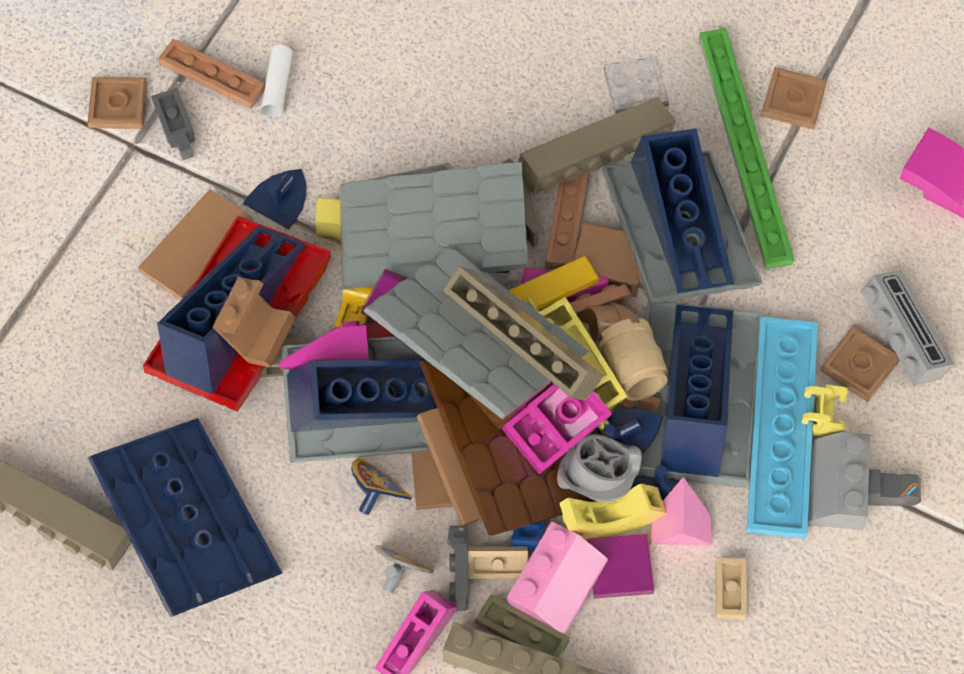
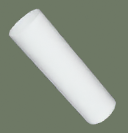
[261,45,293,117]

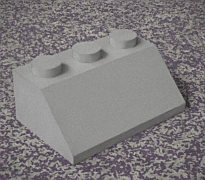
[808,432,870,530]

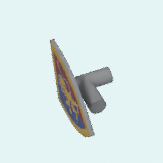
[375,545,434,593]

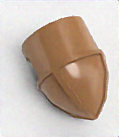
[580,303,640,345]

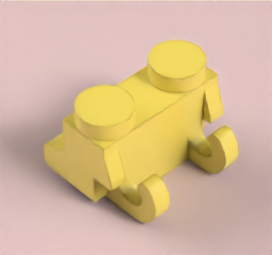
[802,384,848,438]

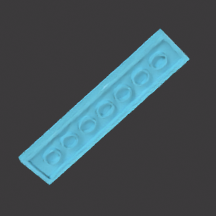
[746,317,818,539]

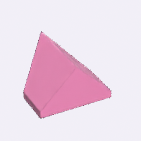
[651,477,712,546]

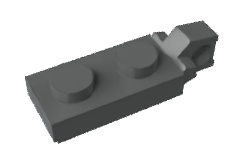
[151,88,195,160]
[447,525,468,611]

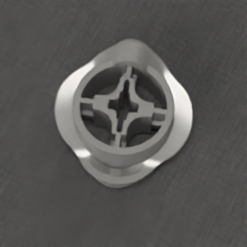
[557,434,642,502]

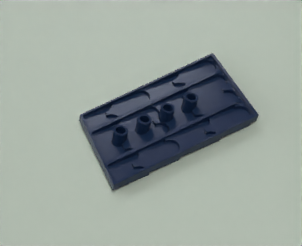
[88,418,283,617]

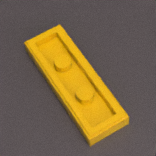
[509,256,599,310]

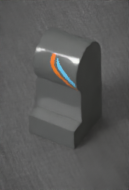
[868,469,921,506]

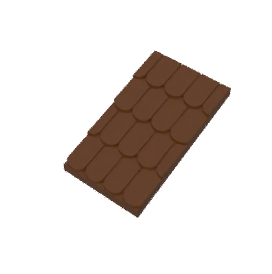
[419,360,596,536]

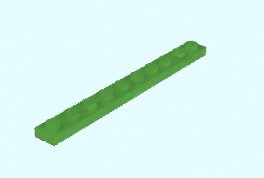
[699,28,794,269]

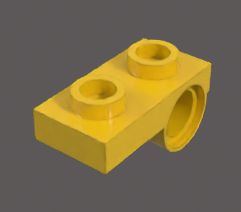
[334,286,374,329]

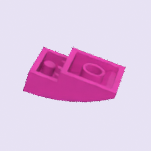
[900,127,964,218]
[502,384,612,475]

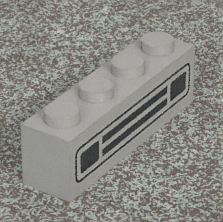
[861,270,954,386]

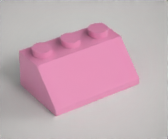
[507,522,608,634]

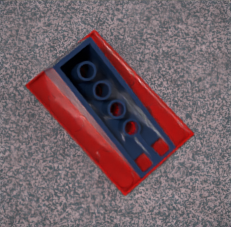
[143,215,331,412]

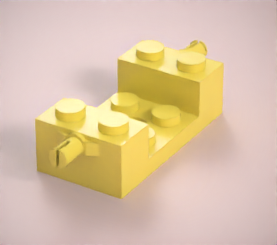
[524,297,628,436]

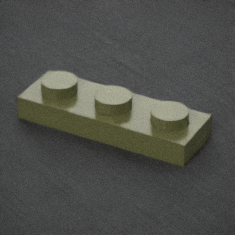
[475,594,570,658]

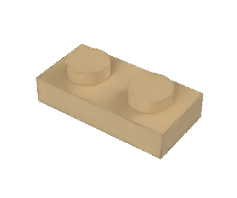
[468,546,528,579]
[715,557,747,620]

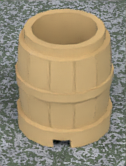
[595,318,668,401]

